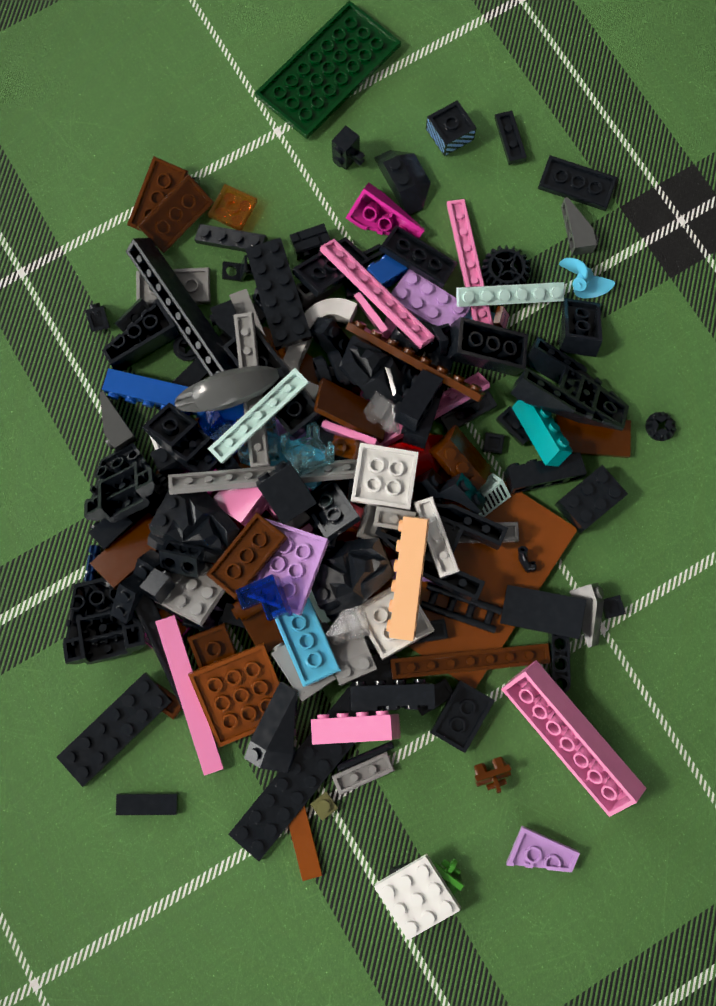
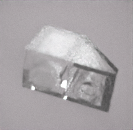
[364,391,400,434]
[326,606,370,645]

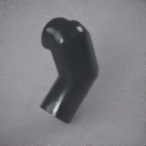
[518,546,537,573]

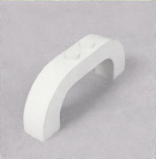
[284,298,357,401]

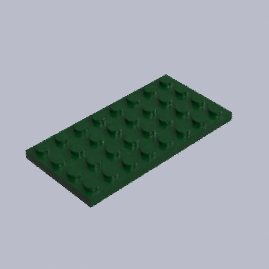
[255,0,401,139]

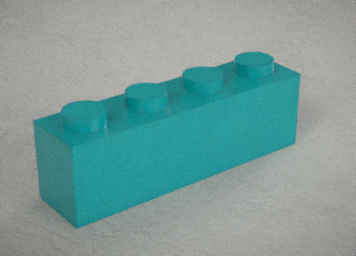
[512,400,573,467]

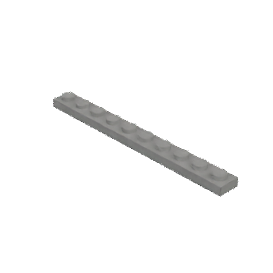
[168,459,357,495]

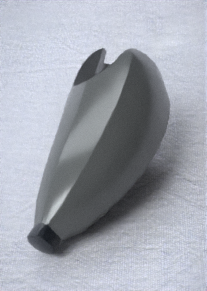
[175,366,284,412]

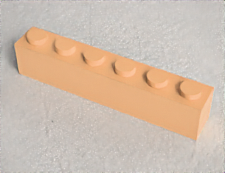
[386,515,430,641]

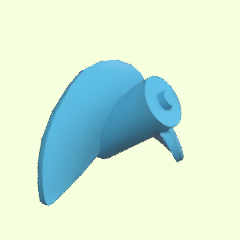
[559,258,615,299]

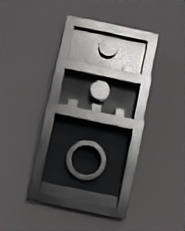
[142,403,221,473]

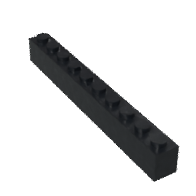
[126,238,238,376]

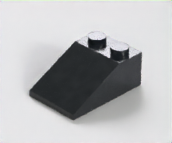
[559,298,603,357]

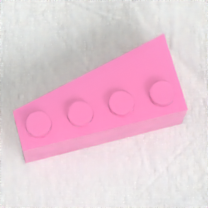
[311,710,401,745]

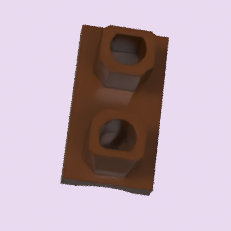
[330,435,360,460]
[474,757,511,794]

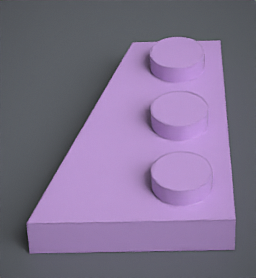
[506,826,580,872]

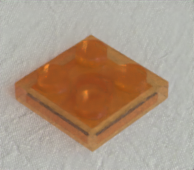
[208,184,257,231]

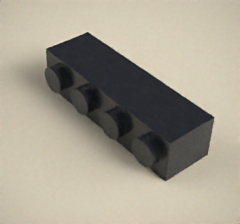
[504,452,587,495]

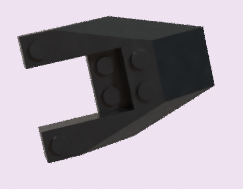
[511,337,629,431]
[375,500,508,603]

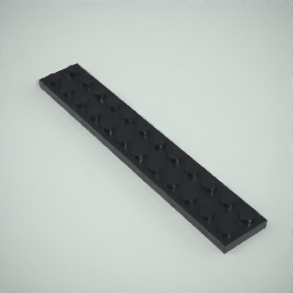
[228,652,407,861]

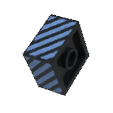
[426,100,477,156]

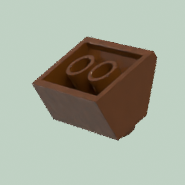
[428,425,491,490]

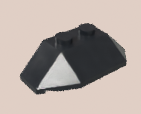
[374,150,431,216]

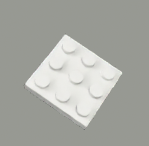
[350,443,419,511]
[355,587,434,661]
[374,854,461,940]

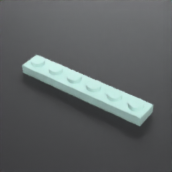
[456,282,564,307]
[208,368,309,464]

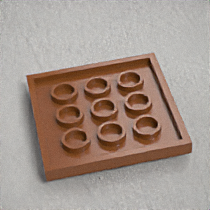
[188,643,280,748]

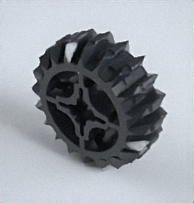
[481,245,531,286]

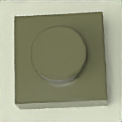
[310,791,338,821]

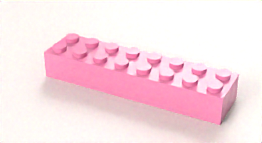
[501,660,647,817]

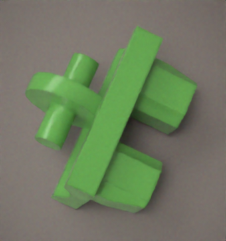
[431,859,464,895]

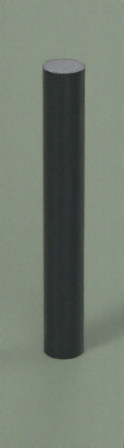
[337,741,394,772]

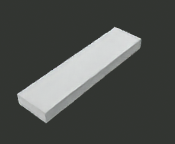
[414,496,459,578]

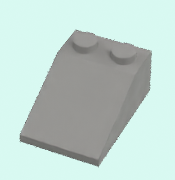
[327,615,378,686]

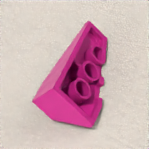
[346,182,425,238]

